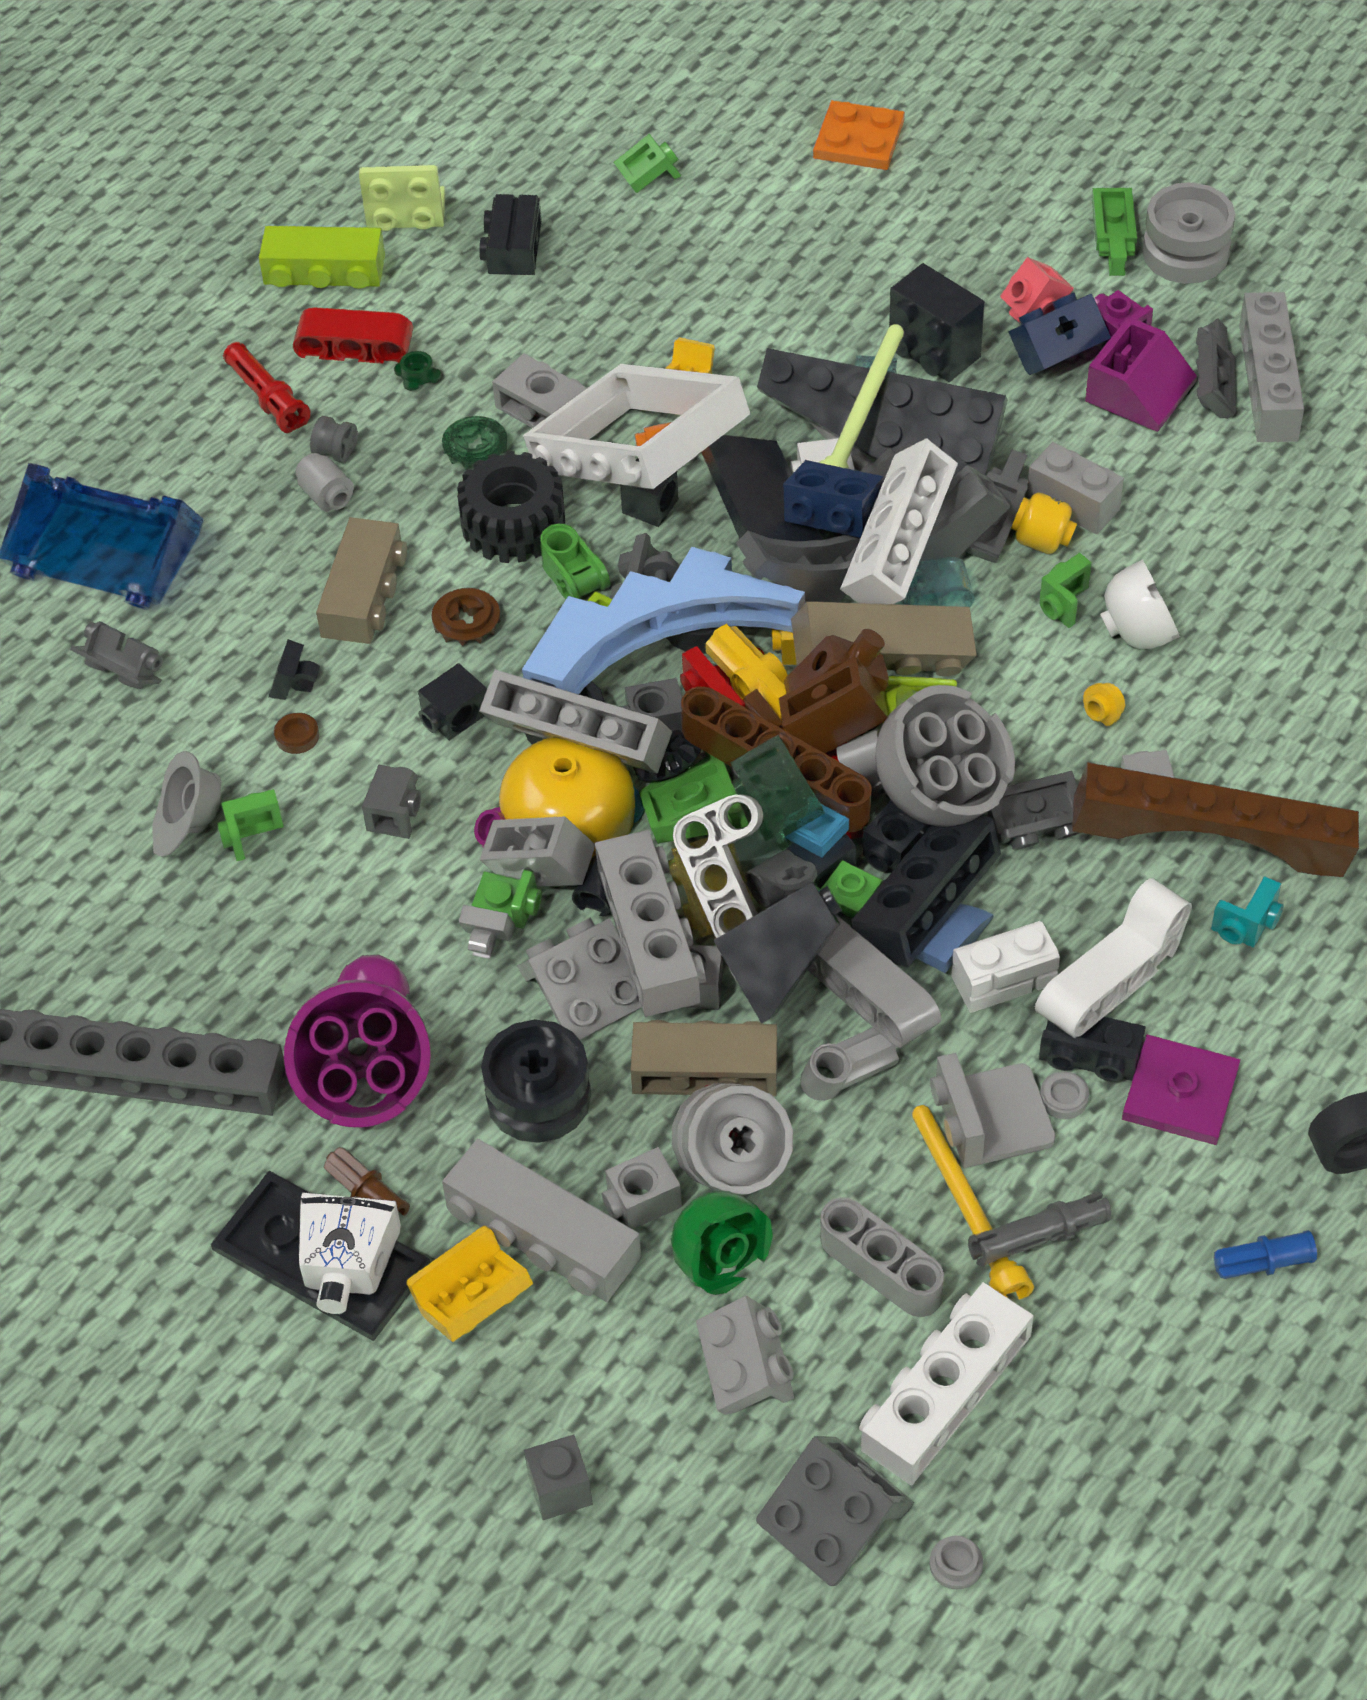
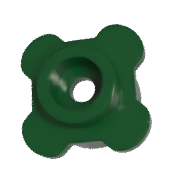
[394,351,441,391]

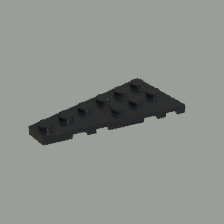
[757,348,1008,478]

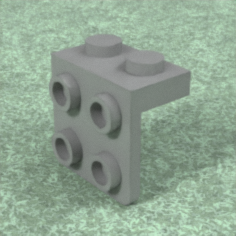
[517,917,642,1040]
[930,1053,1055,1168]

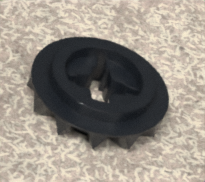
[633,730,701,781]

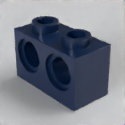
[783,460,884,538]

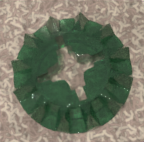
[442,416,507,470]

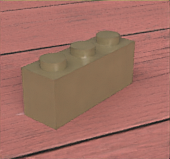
[316,517,407,644]
[631,1020,777,1096]

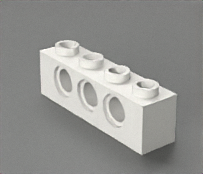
[840,438,958,604]
[859,1282,1034,1486]

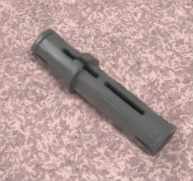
[968,1191,1111,1267]

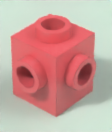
[1000,257,1074,323]

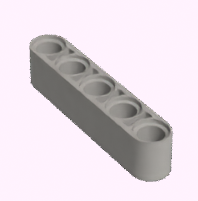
[808,914,941,1048]

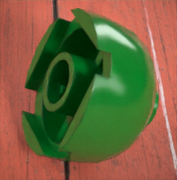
[671,1191,773,1295]

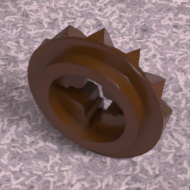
[431,588,501,647]

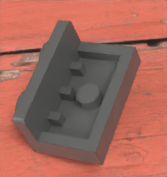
[988,771,1080,850]

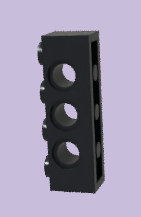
[851,816,1001,968]

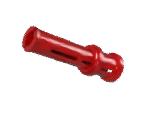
[223,342,310,433]

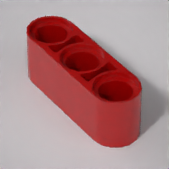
[293,307,413,364]

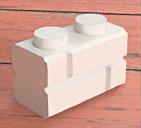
[951,921,1060,1013]

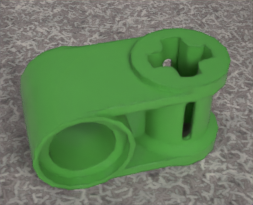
[540,524,611,599]

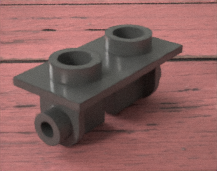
[70,621,163,689]

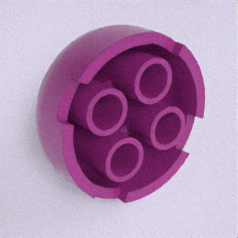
[284,979,431,1128]

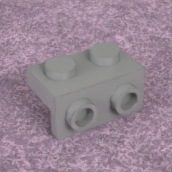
[696,1296,794,1415]

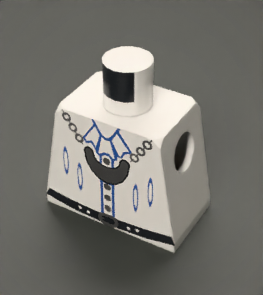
[299,1193,401,1314]

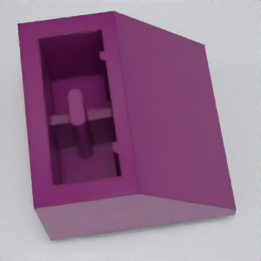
[1085,316,1197,432]

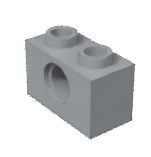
[492,353,587,428]

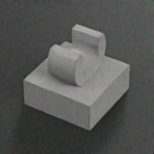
[459,905,515,959]

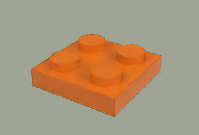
[813,100,905,170]

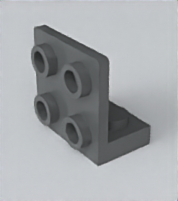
[756,1436,914,1586]

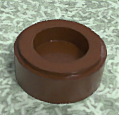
[274,712,319,754]

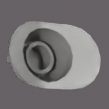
[152,751,221,857]

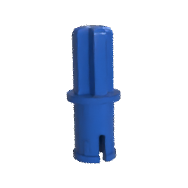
[1214,1230,1317,1279]

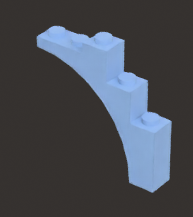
[522,547,805,694]

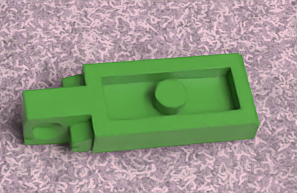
[1092,188,1137,276]

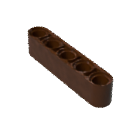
[681,687,871,832]

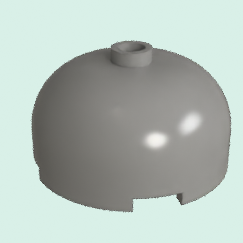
[875,685,1015,827]

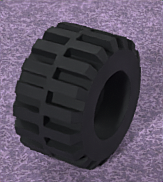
[457,451,565,563]

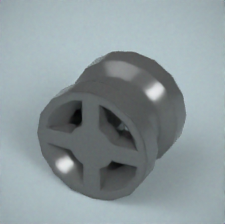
[310,416,358,463]

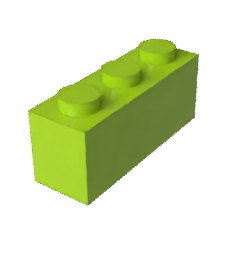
[259,226,385,289]

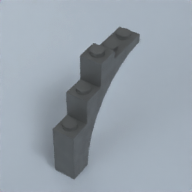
[736,465,1011,603]

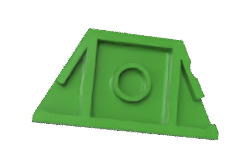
[639,751,749,844]

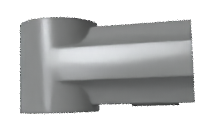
[800,1028,899,1101]

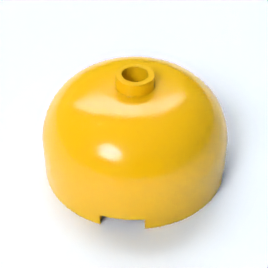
[499,737,635,858]

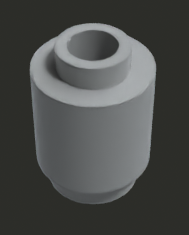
[295,453,354,512]

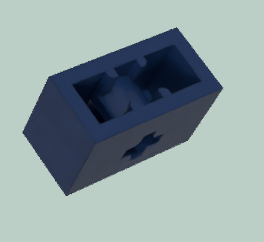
[1008,292,1111,375]

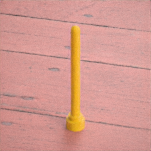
[912,1105,1034,1300]

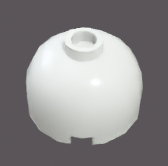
[1100,560,1180,649]

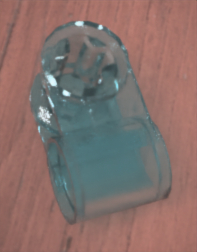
[895,557,975,607]

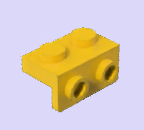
[407,1225,533,1342]

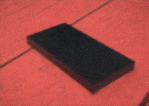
[701,435,823,542]
[211,1170,430,1341]

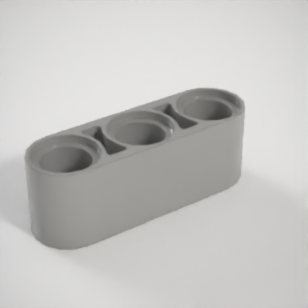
[820,1197,944,1317]

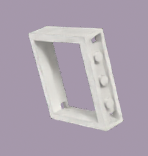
[523,364,750,489]

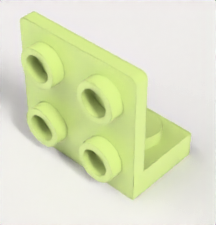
[359,165,445,231]

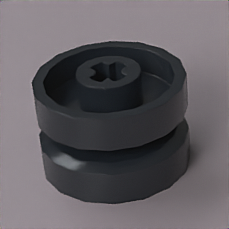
[481,1019,591,1143]

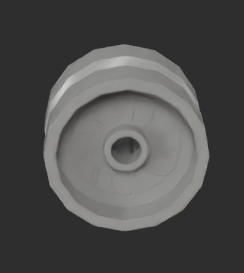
[1142,182,1235,284]
[672,1083,793,1194]

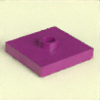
[1122,1034,1241,1146]

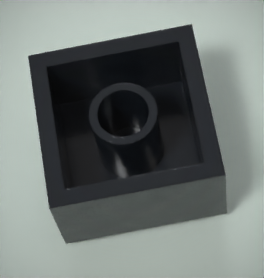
[889,263,985,382]

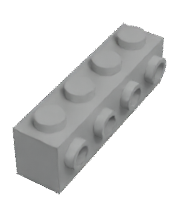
[442,1138,641,1302]

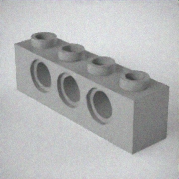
[1239,292,1304,442]
[480,669,672,774]
[595,830,706,1017]

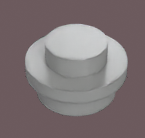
[929,1536,983,1590]

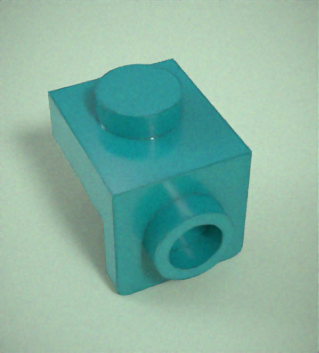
[1211,876,1284,948]

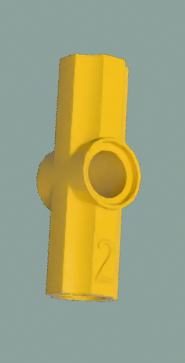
[706,624,788,731]

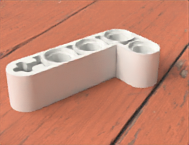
[673,795,763,978]
[1035,878,1192,1038]

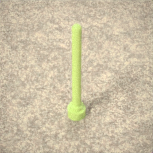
[819,324,904,469]

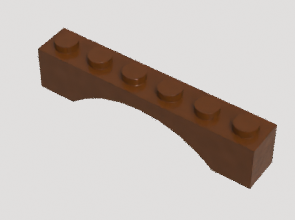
[1072,762,1359,877]

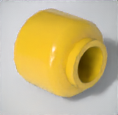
[1011,492,1077,554]

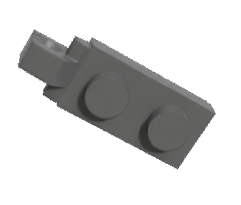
[1196,318,1236,419]
[964,449,1029,563]

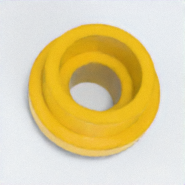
[1083,683,1125,726]

